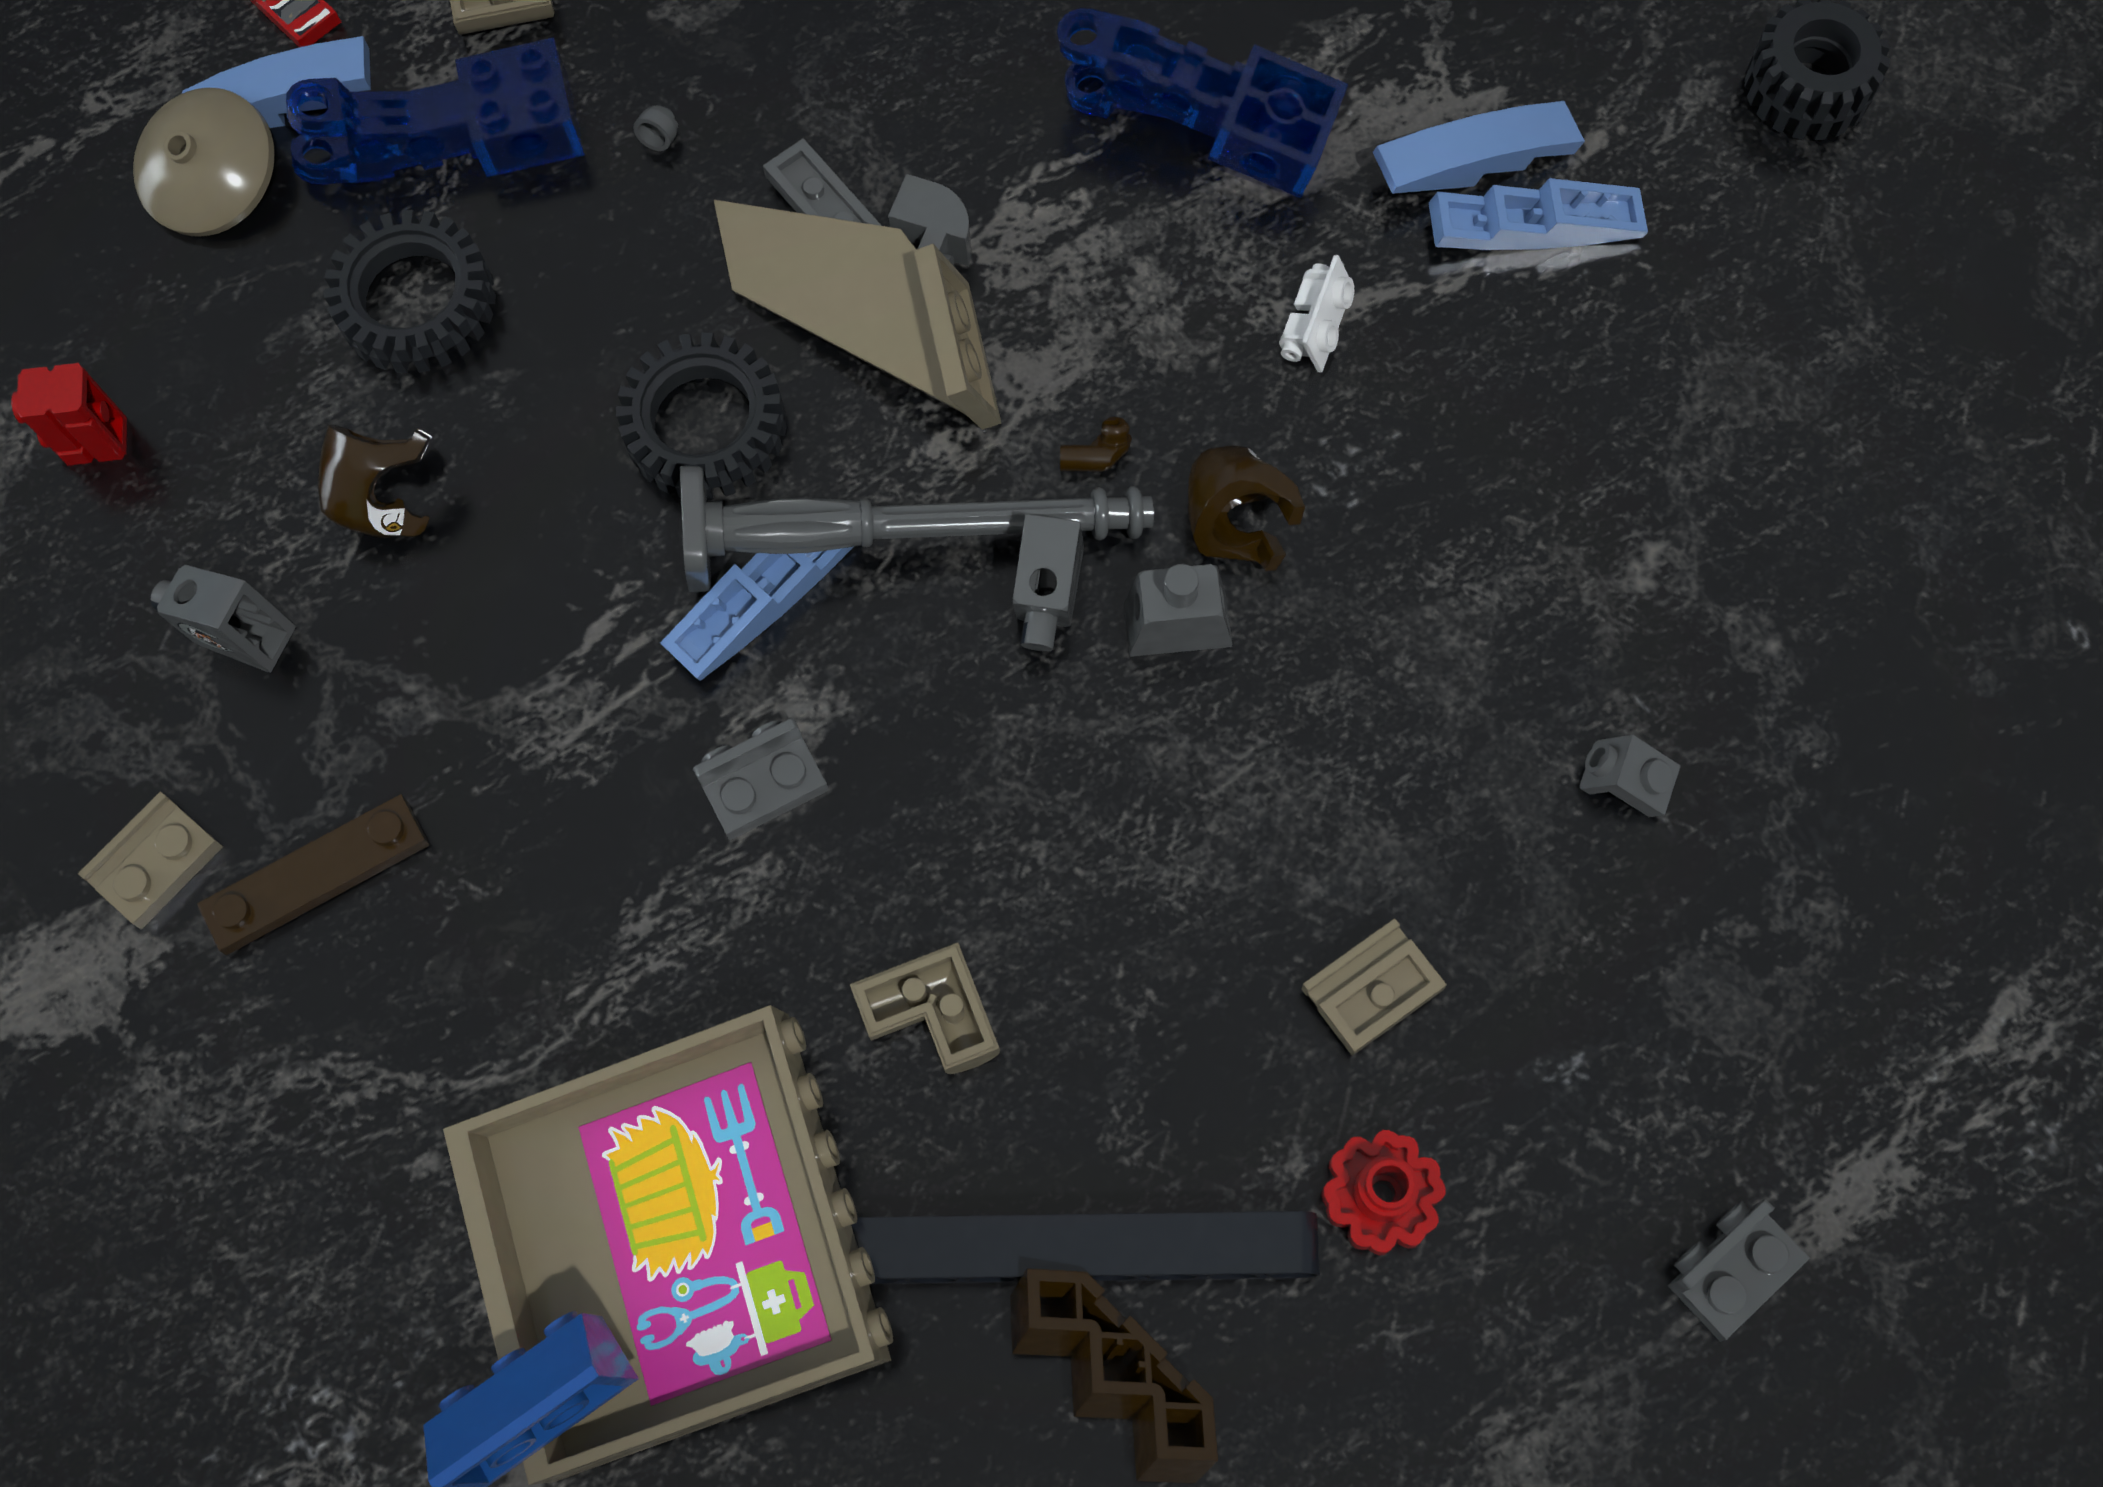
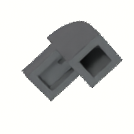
[888,174,972,266]

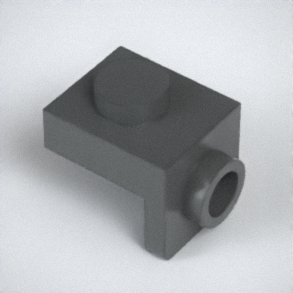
[1580,735,1681,817]

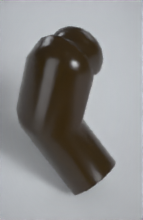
[1060,417,1132,472]

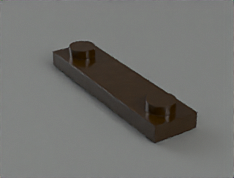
[197,794,430,955]

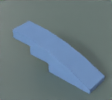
[182,36,371,128]
[1373,101,1585,194]
[1429,178,1648,250]
[660,547,853,681]

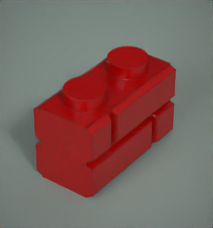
[11,363,127,466]

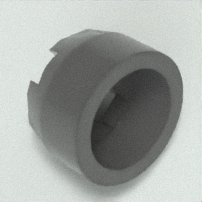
[633,105,678,151]

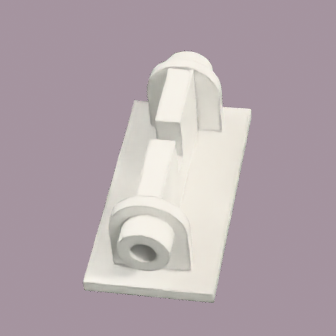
[1279,255,1354,372]

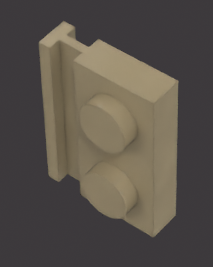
[78,791,223,930]
[1301,919,1447,1056]

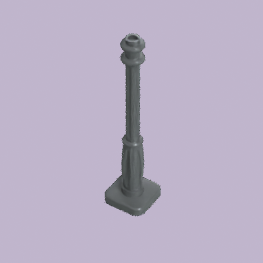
[680,466,1154,592]

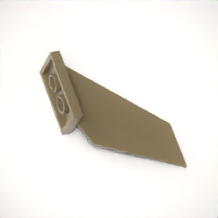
[714,200,1001,430]

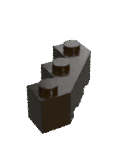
[1010,1268,1218,1483]

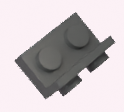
[693,718,829,841]
[1668,1199,1810,1342]

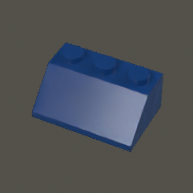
[423,1311,639,1487]

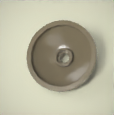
[133,88,274,236]

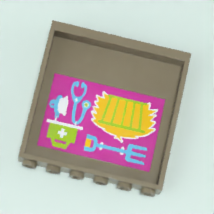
[443,1005,893,1485]

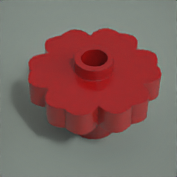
[1321,1130,1446,1255]

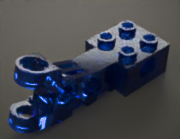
[1057,8,1348,198]
[286,37,585,184]

